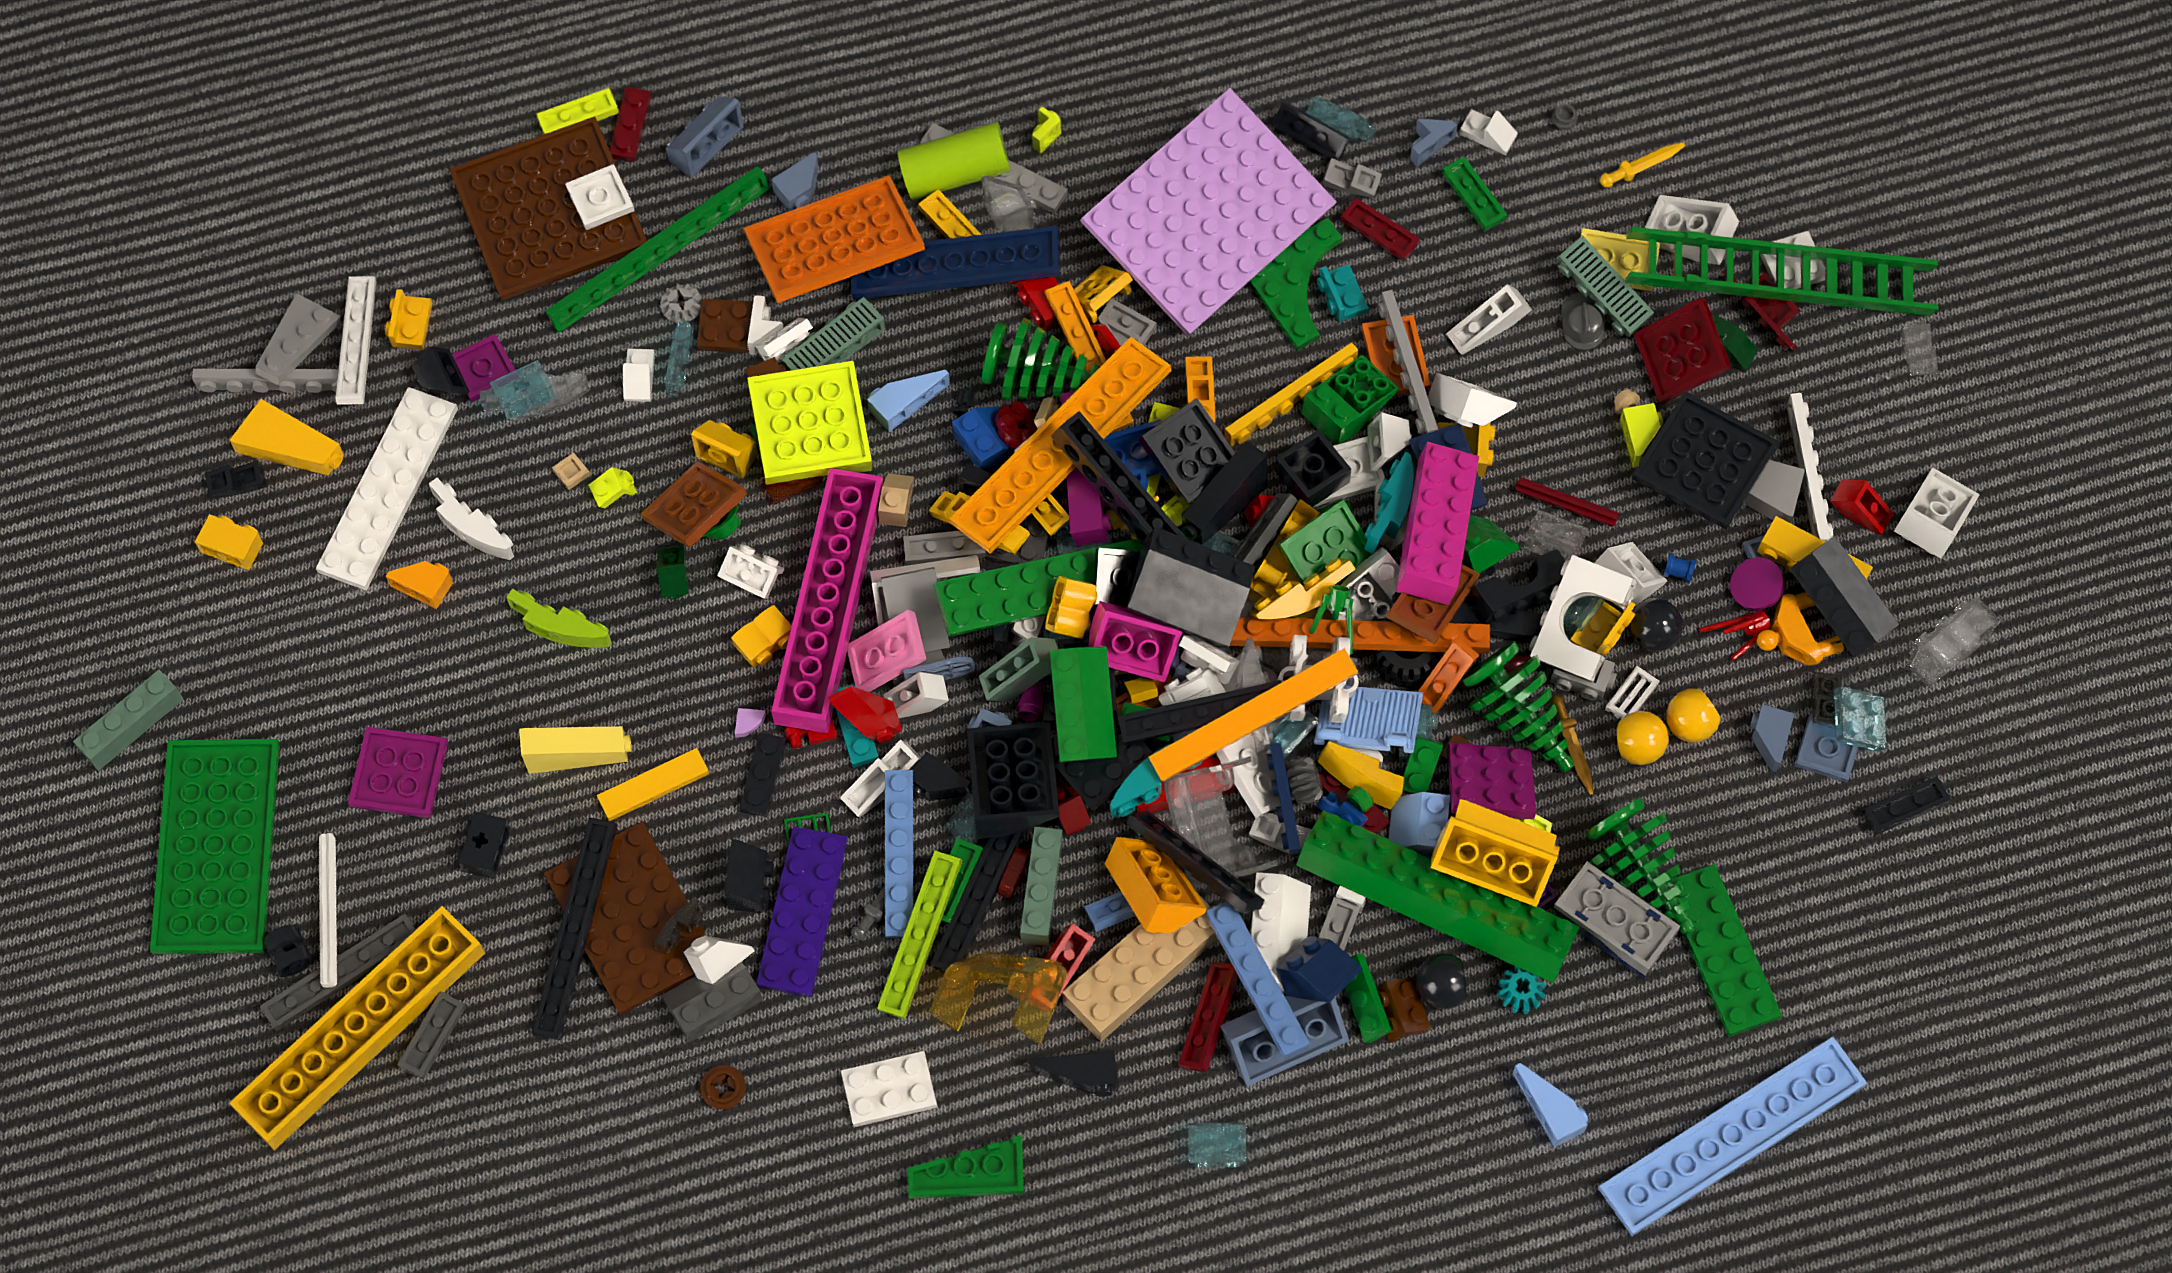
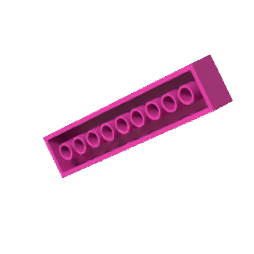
[772,468,883,733]

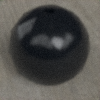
[1629,598,1683,652]
[1417,953,1467,1009]

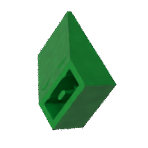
[1301,355,1399,445]

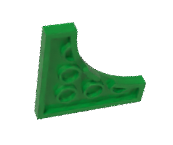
[1248,218,1342,351]

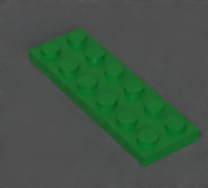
[1667,864,1782,1037]

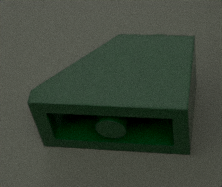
[1713,315,1758,373]
[657,544,689,599]

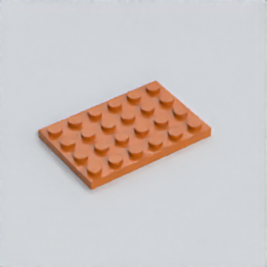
[744,175,925,303]

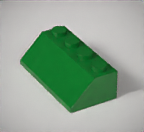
[1050,646,1117,762]

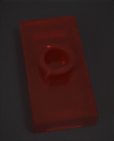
[762,476,822,505]

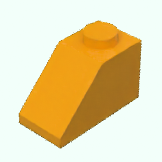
[386,561,453,609]

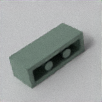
[979,637,1058,702]

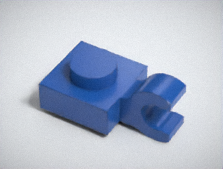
[1317,792,1368,827]

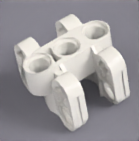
[1277,635,1359,723]

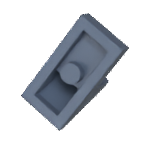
[1410,119,1457,167]

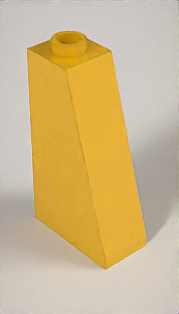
[230,399,344,476]
[1455,799,1560,863]

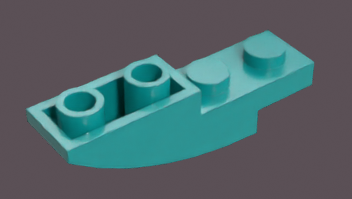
[1364,452,1414,554]
[1110,744,1203,818]

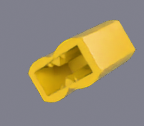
[1045,576,1098,639]
[731,605,792,668]

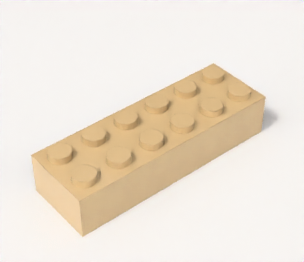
[1062,892,1218,1042]

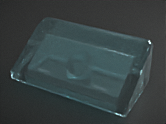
[1264,709,1319,759]

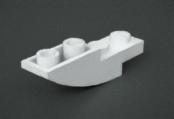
[429,478,514,560]

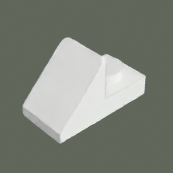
[1459,109,1517,155]
[748,296,783,355]
[623,349,655,402]

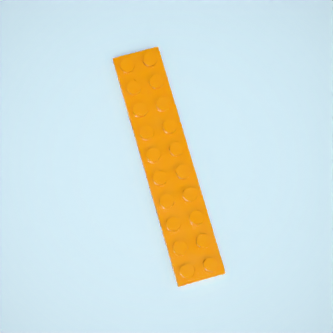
[949,337,1172,554]

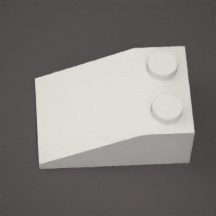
[1645,195,1739,265]
[1894,468,1980,559]

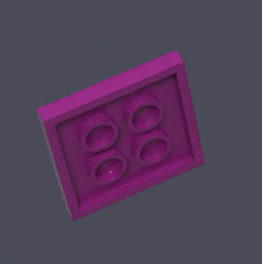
[348,727,448,819]
[1447,742,1536,820]

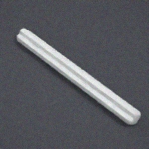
[319,833,337,988]

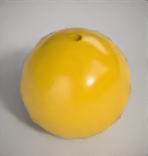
[1666,688,1721,743]
[1617,711,1669,765]

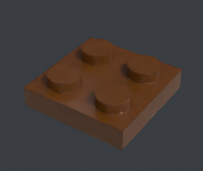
[697,299,754,353]

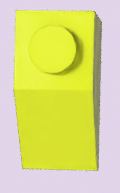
[1620,403,1663,467]

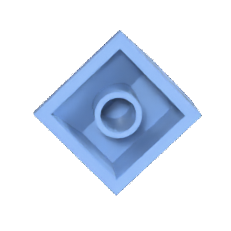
[1389,792,1450,857]

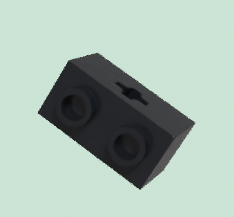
[457,812,511,879]

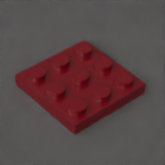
[1634,297,1732,405]

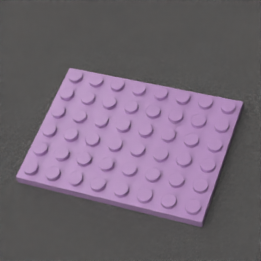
[1080,88,1337,336]

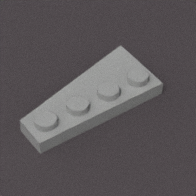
[256,293,340,385]

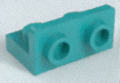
[1317,264,1369,323]

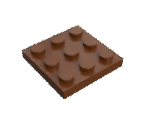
[640,461,747,548]

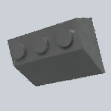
[661,962,763,1043]

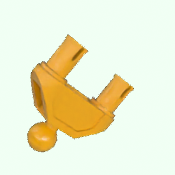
[1757,592,1844,665]

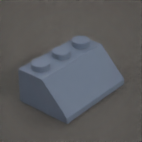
[666,97,744,178]

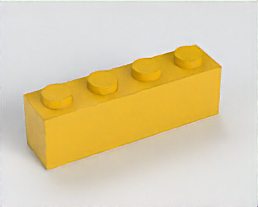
[1757,516,1873,579]

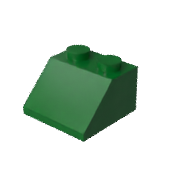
[1462,515,1520,573]

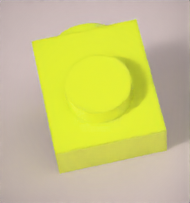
[589,467,637,508]

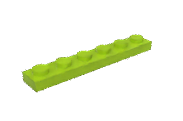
[877,851,962,1019]

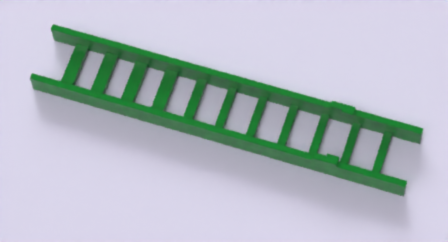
[1625,227,1938,316]

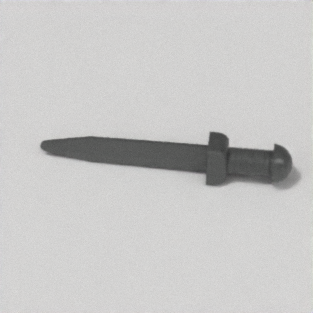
[851,854,916,940]

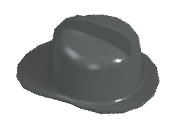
[1561,293,1605,350]

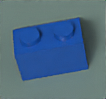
[952,406,1015,472]

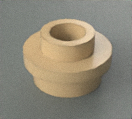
[1614,389,1640,414]

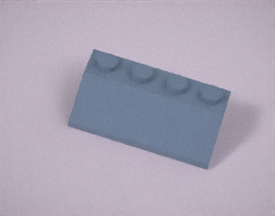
[1220,996,1349,1087]

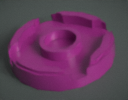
[1730,557,1785,612]

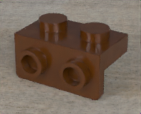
[1376,977,1431,1043]

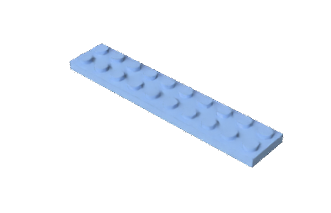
[1598,1037,1867,1236]

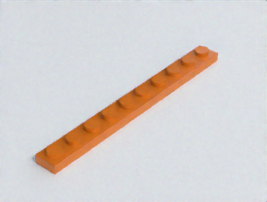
[1213,617,1490,654]

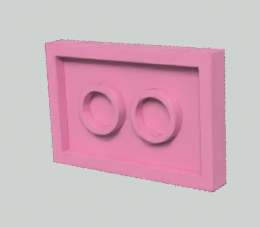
[847,609,926,692]

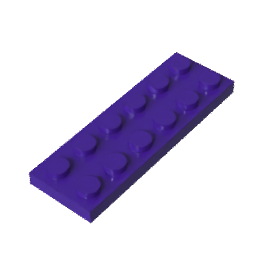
[756,826,848,998]

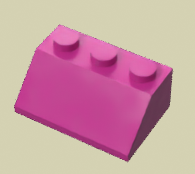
[1088,601,1182,682]

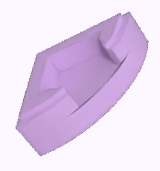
[735,708,766,737]

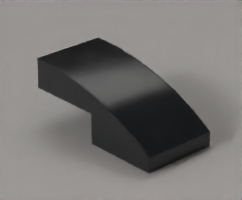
[204,460,267,498]

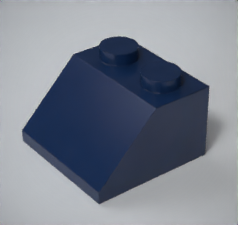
[1276,936,1362,1003]

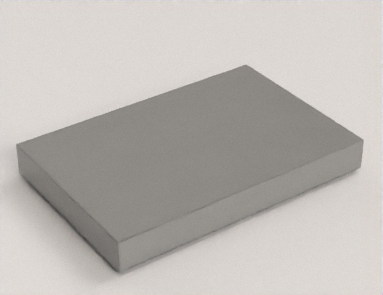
[881,567,950,652]

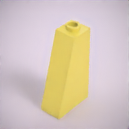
[519,726,632,774]

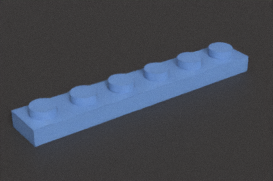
[885,770,913,937]
[1205,901,1310,1059]

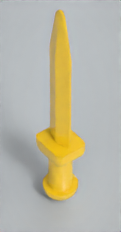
[1600,143,1685,188]

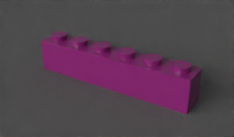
[1061,391,1111,546]

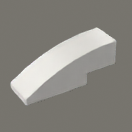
[840,740,921,817]

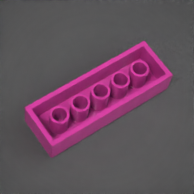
[1396,442,1479,605]

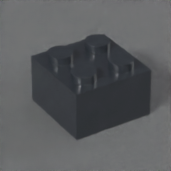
[1275,429,1352,507]

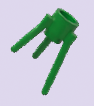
[1309,585,1354,655]

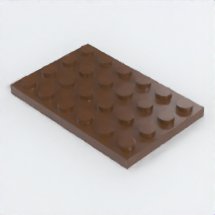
[544,821,706,1016]

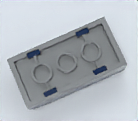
[1554,862,1680,979]

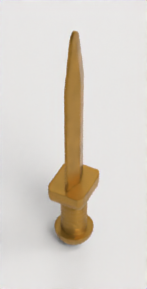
[1550,695,1594,795]

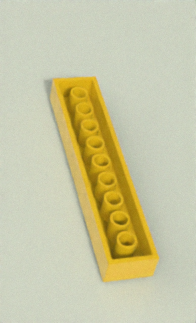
[230,906,485,1151]

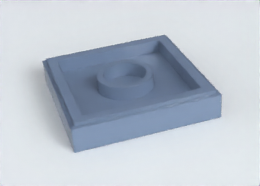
[1794,714,1863,783]

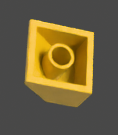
[691,420,758,479]

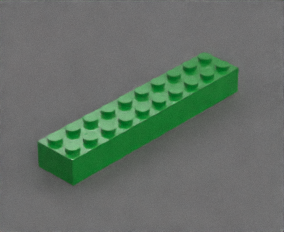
[1296,810,1580,983]

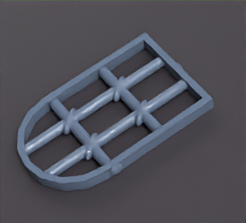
[903,657,975,681]

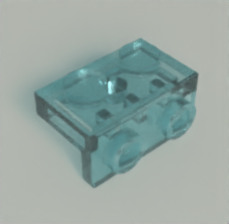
[1188,1122,1247,1167]

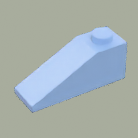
[867,370,950,432]
[1513,1063,1588,1148]

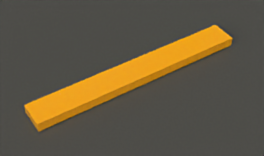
[1149,648,1359,782]

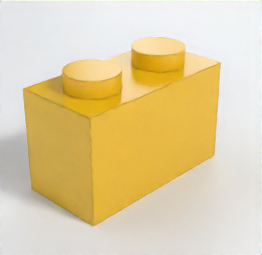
[195,514,263,571]

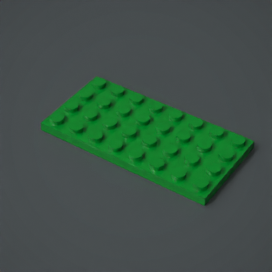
[150,739,280,954]

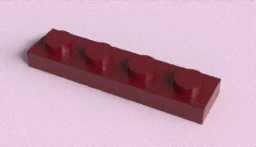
[1178,961,1239,1073]

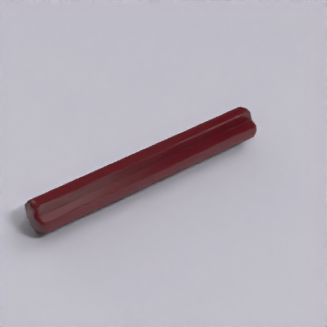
[1515,478,1619,527]

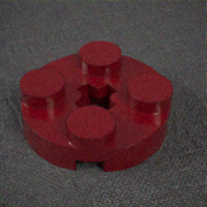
[993,401,1038,449]

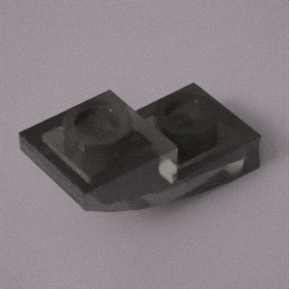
[1812,671,1844,726]
[655,898,704,954]

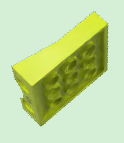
[748,361,872,485]

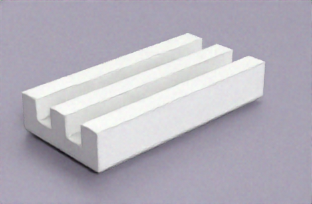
[1605,666,1659,719]

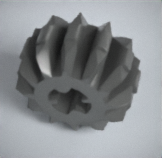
[1286,757,1323,805]

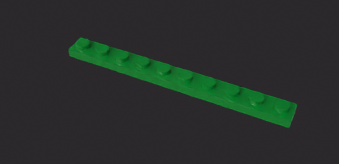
[546,166,770,333]

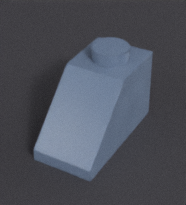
[771,152,819,211]
[1749,704,1794,773]

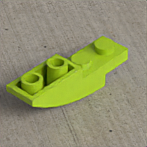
[506,589,612,648]

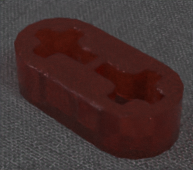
[997,847,1031,899]

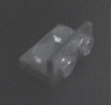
[1524,509,1589,561]

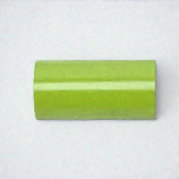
[898,121,1011,200]

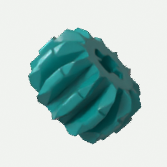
[1498,966,1546,1014]

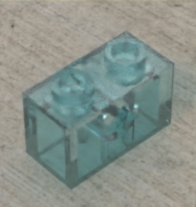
[490,360,555,419]

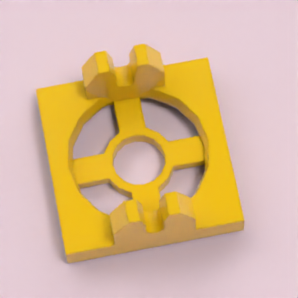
[1074,265,1133,324]

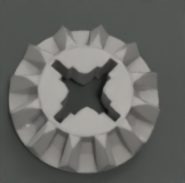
[660,283,702,323]

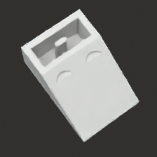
[1327,546,1402,621]

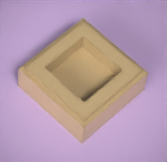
[552,452,590,490]

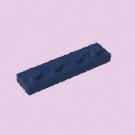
[1266,742,1301,858]

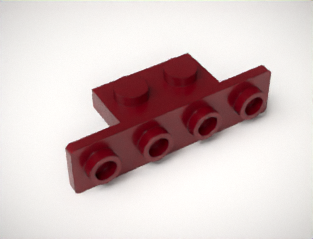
[1722,269,1801,351]

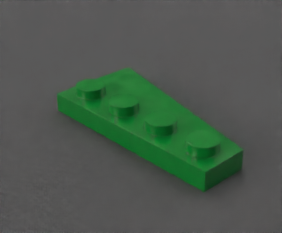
[908,1135,1024,1199]

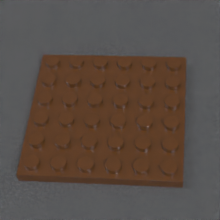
[449,116,647,301]

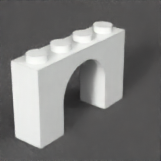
[1529,555,1637,683]

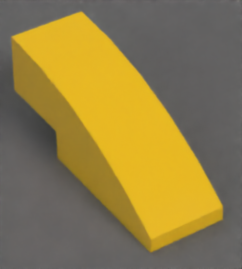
[1318,741,1404,810]

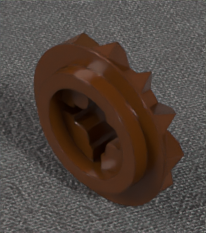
[700,1065,746,1111]

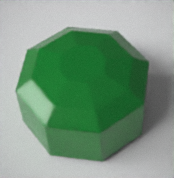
[1347,785,1373,813]

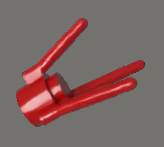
[1698,610,1771,661]

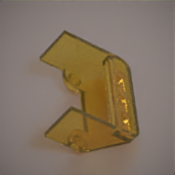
[929,951,1067,1044]

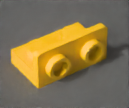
[385,289,432,350]

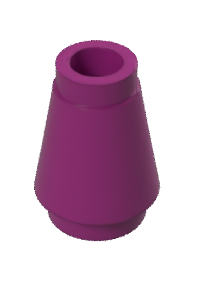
[1017,681,1044,722]

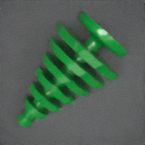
[982,317,1100,399]
[1461,641,1574,773]
[1585,797,1696,935]

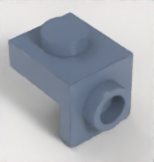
[968,708,1012,728]

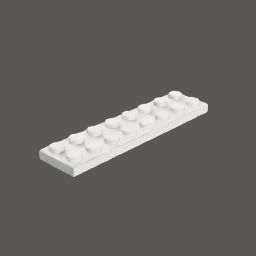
[316,387,458,591]

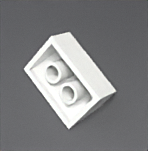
[1428,373,1517,428]

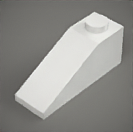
[1446,284,1532,355]

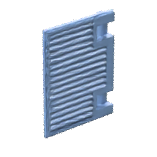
[1314,686,1423,753]

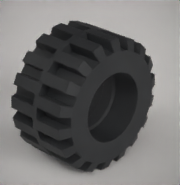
[1372,618,1442,687]

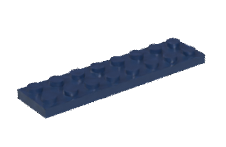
[851,226,1060,300]

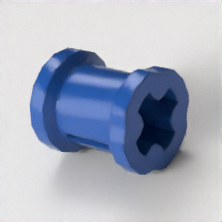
[1663,553,1696,583]

